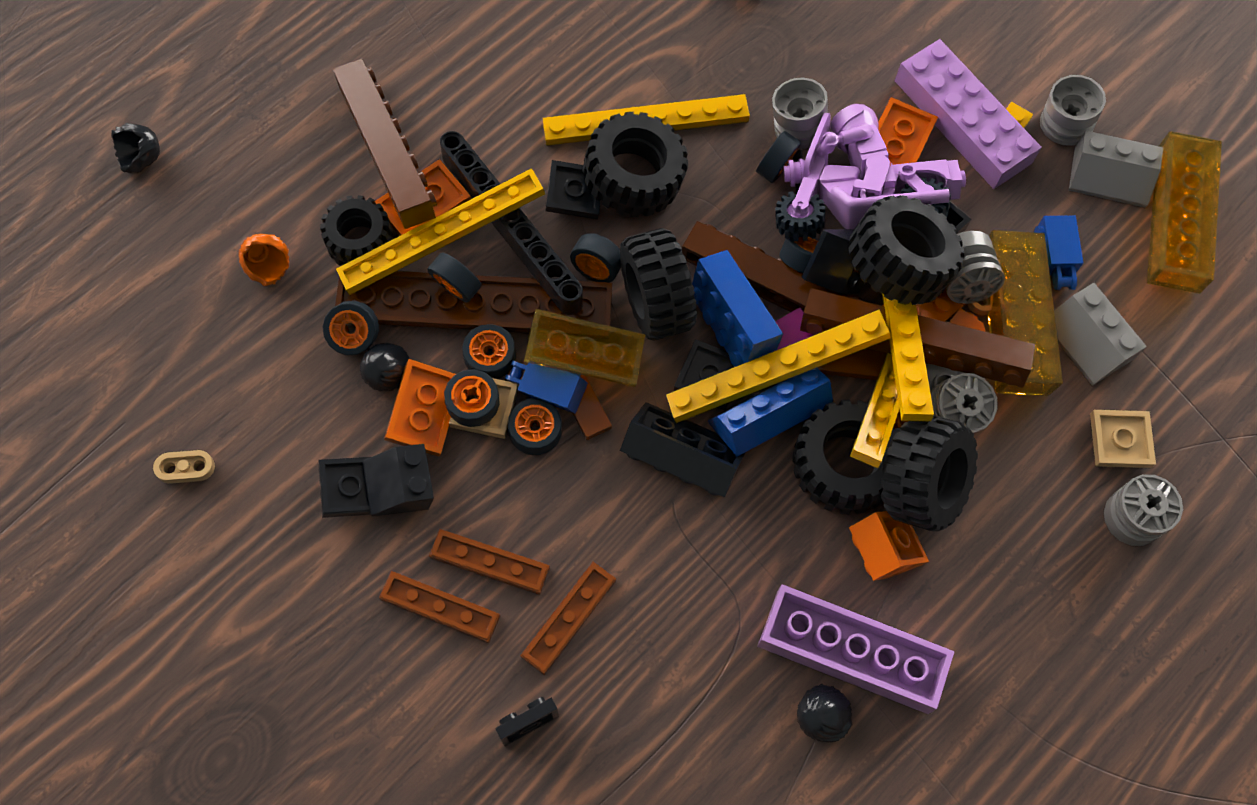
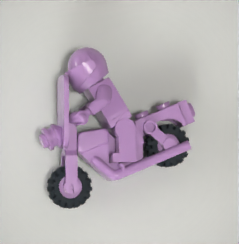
[775,104,966,242]

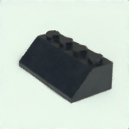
[620,402,746,498]

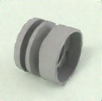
[1040,75,1106,145]
[772,78,828,149]
[945,231,1005,304]
[930,373,997,433]
[1104,475,1183,546]

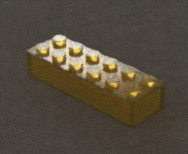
[1147,131,1222,294]
[988,230,1063,396]

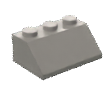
[1069,130,1163,208]
[1041,283,1147,386]

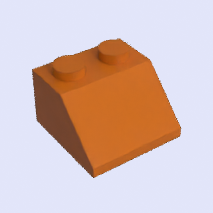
[849,511,929,581]

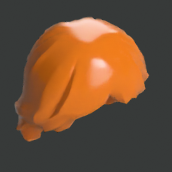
[239,234,290,286]

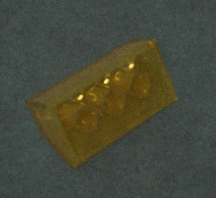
[524,309,645,387]

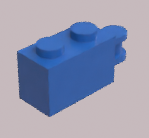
[1034,215,1083,290]
[505,358,588,414]

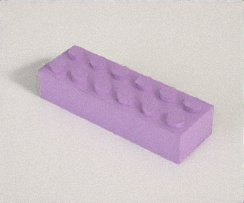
[895,39,1042,189]
[757,584,955,714]

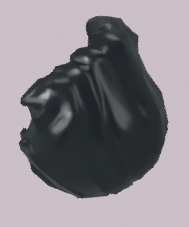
[111,123,160,174]
[360,343,409,392]
[797,684,853,742]

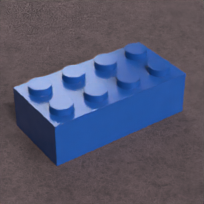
[692,250,783,367]

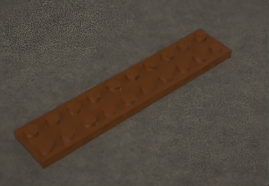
[335,271,613,337]

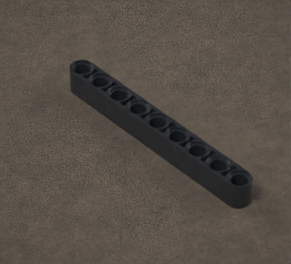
[440,131,583,315]

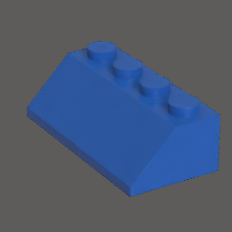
[708,368,833,456]

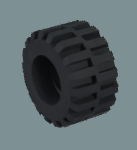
[320,195,393,266]

